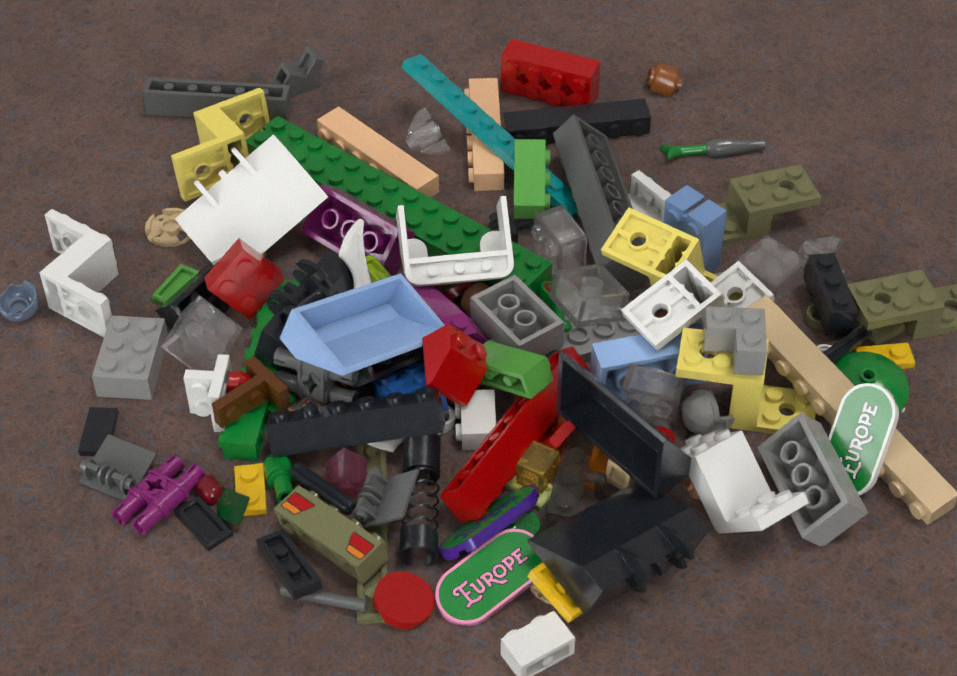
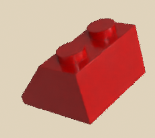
[422,324,487,407]

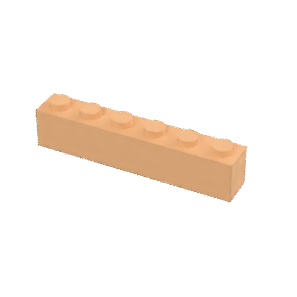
[464,78,504,191]
[317,107,439,198]

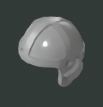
[681,389,735,436]

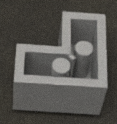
[703,306,767,375]

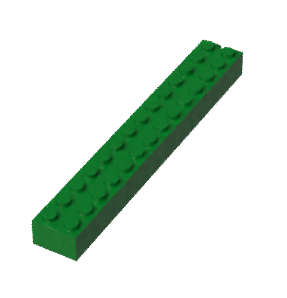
[246,116,552,296]

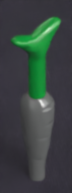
[660,138,766,160]

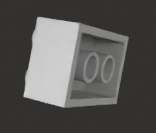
[470,275,564,356]
[92,315,169,400]

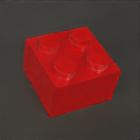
[204,238,284,320]

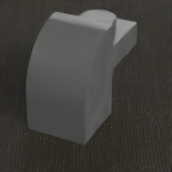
[271,46,324,96]

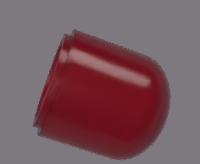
[195,475,223,505]

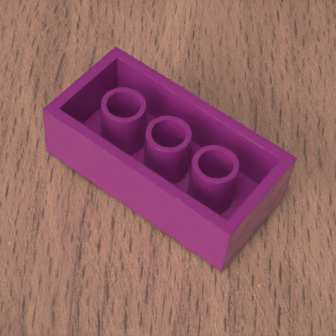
[301,184,416,276]

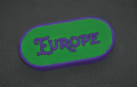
[438,485,540,560]

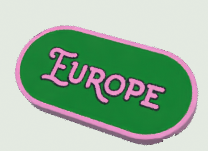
[435,529,543,626]

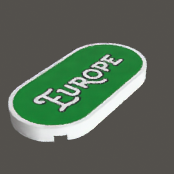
[828,383,899,496]

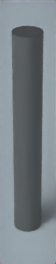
[280,584,369,612]

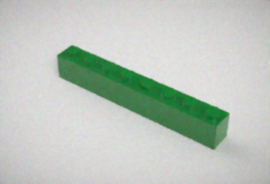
[218,280,300,462]

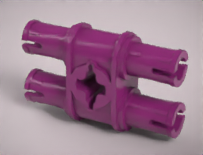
[110,454,206,536]

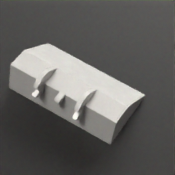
[175,134,328,262]

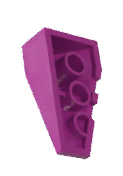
[403,275,488,345]

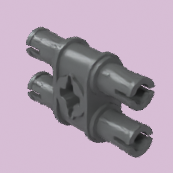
[274,347,359,405]

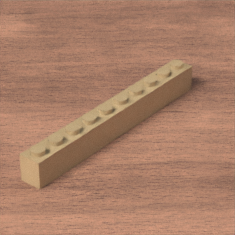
[746,295,957,525]

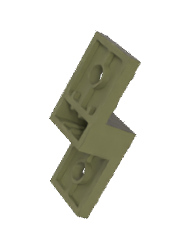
[688,164,821,246]
[847,269,957,340]

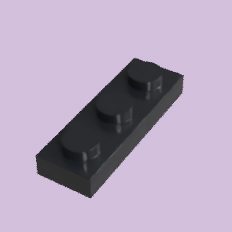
[256,529,323,600]

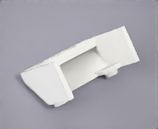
[396,196,514,287]

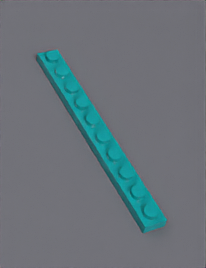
[401,54,579,222]

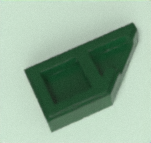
[217,487,250,525]

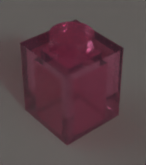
[326,448,367,498]

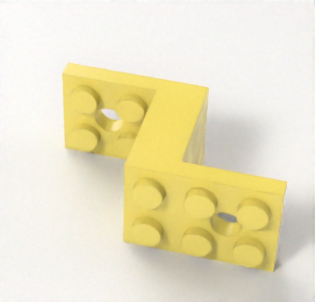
[171,88,270,202]
[601,208,743,312]
[676,327,816,434]

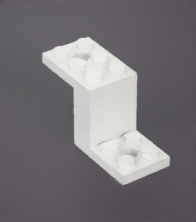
[39,209,119,337]
[621,259,775,351]
[680,429,809,534]

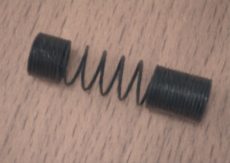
[399,433,441,566]

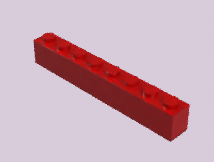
[440,346,591,523]

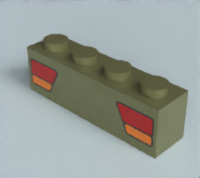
[274,485,389,584]

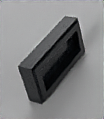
[78,407,119,456]
[174,495,233,551]

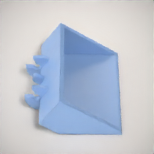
[280,273,445,376]

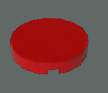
[373,571,435,629]

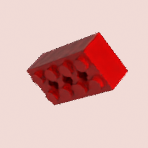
[501,39,601,107]

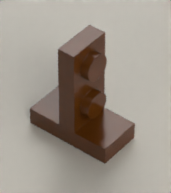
[212,356,291,428]

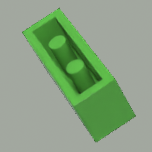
[514,139,550,219]
[480,340,554,399]

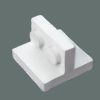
[628,170,671,223]
[184,354,232,432]

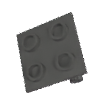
[79,434,158,501]
[354,468,419,529]

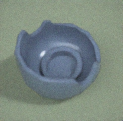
[0,280,40,322]

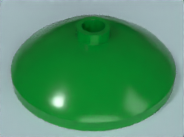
[834,351,909,414]

